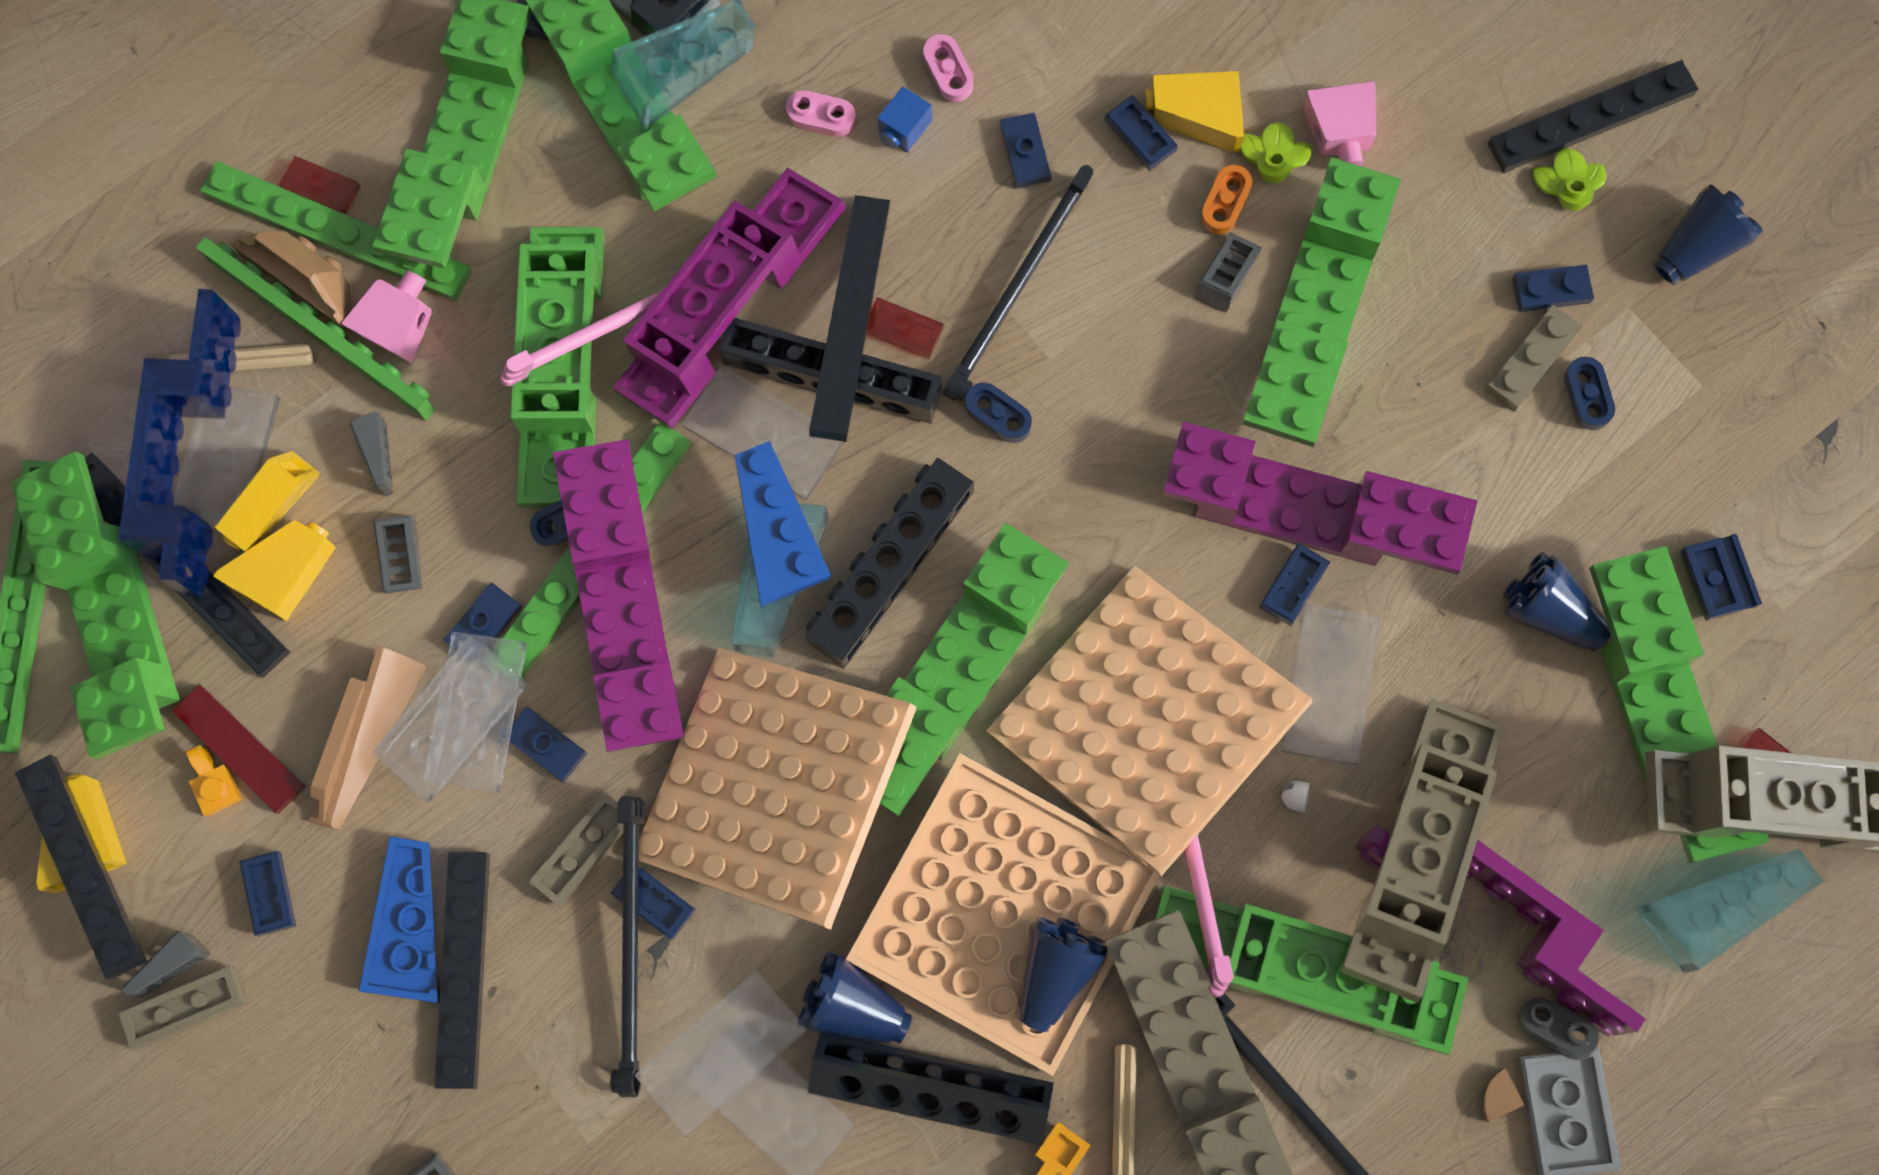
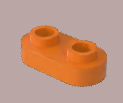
[1201,165,1252,234]

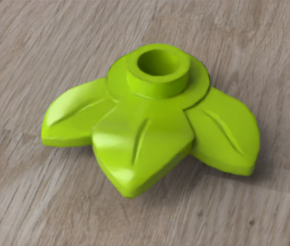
[1241,122,1311,184]
[1532,148,1606,211]

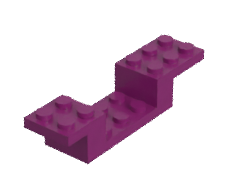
[612,167,846,430]
[1163,422,1478,575]
[553,439,684,753]
[1355,825,1646,1036]

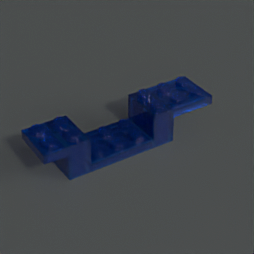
[118,289,241,597]

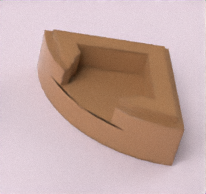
[1482,1068,1524,1122]

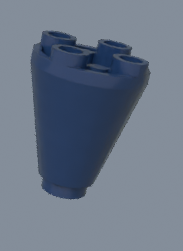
[1654,184,1763,285]
[1503,552,1611,651]
[1019,916,1108,1032]
[797,951,912,1044]

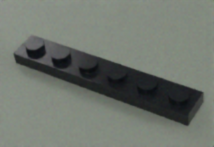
[1487,60,1698,173]
[15,754,147,980]
[435,852,490,1089]

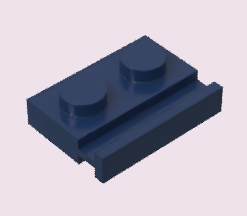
[1680,533,1762,621]

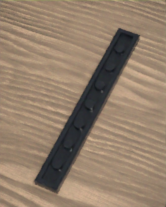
[809,195,890,442]
[85,452,291,678]

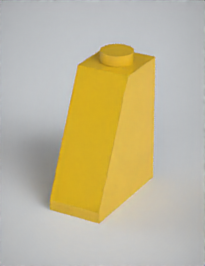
[1145,71,1244,153]
[215,451,321,551]
[213,520,336,621]
[36,774,127,894]

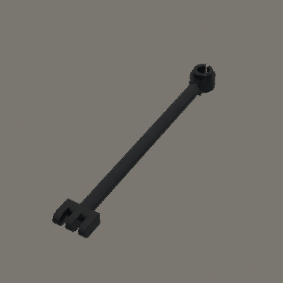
[942,165,1093,401]
[610,796,645,1097]
[1215,993,1370,1175]

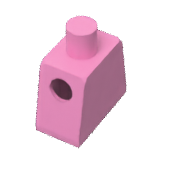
[1302,81,1376,166]
[342,270,432,364]

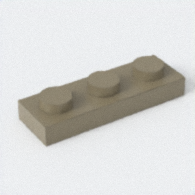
[1485,305,1583,411]
[529,792,623,908]
[118,966,246,1050]

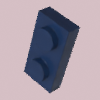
[1512,264,1594,312]

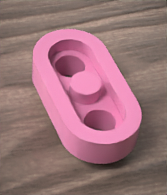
[923,34,974,102]
[786,90,856,137]

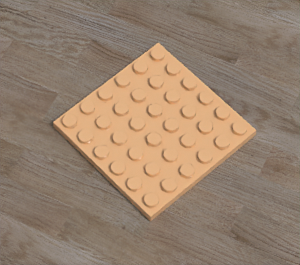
[986,565,1312,876]
[639,647,916,929]
[846,753,1160,1076]

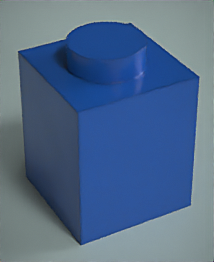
[878,86,932,153]

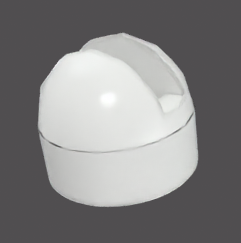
[1281,781,1311,813]

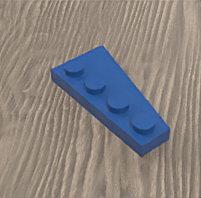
[735,441,831,608]
[359,837,439,1003]

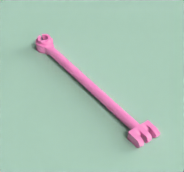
[499,290,663,386]
[1185,835,1233,997]

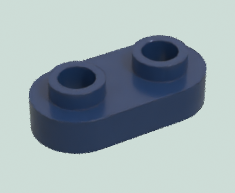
[1564,356,1615,430]
[965,382,1032,443]
[530,500,568,546]

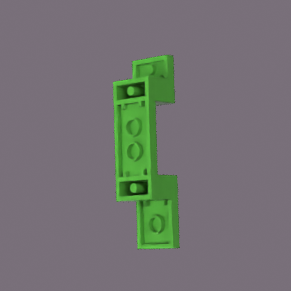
[372,0,531,269]
[524,0,717,211]
[1242,157,1401,447]
[511,227,605,507]
[11,452,180,759]
[879,522,1069,817]
[1589,546,1770,864]
[1155,885,1469,1055]

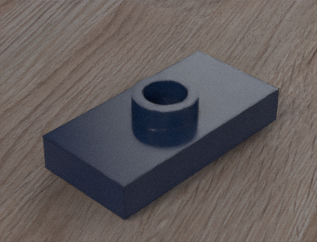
[1105,94,1178,171]
[1000,112,1051,189]
[1259,543,1330,626]
[443,582,522,665]
[503,707,587,783]
[239,851,296,937]
[610,866,696,941]

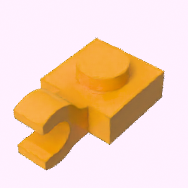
[186,745,243,817]
[1034,1122,1091,1175]

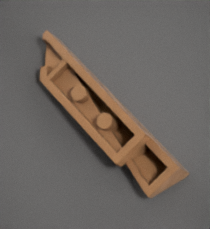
[309,645,426,830]

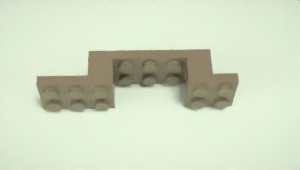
[1340,699,1504,1003]
[1645,746,1879,853]
[1105,909,1293,1175]

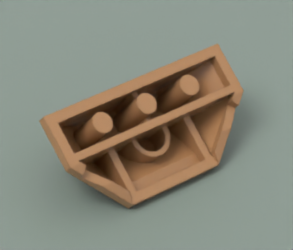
[230,231,353,337]

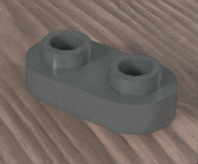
[1518,998,1599,1060]

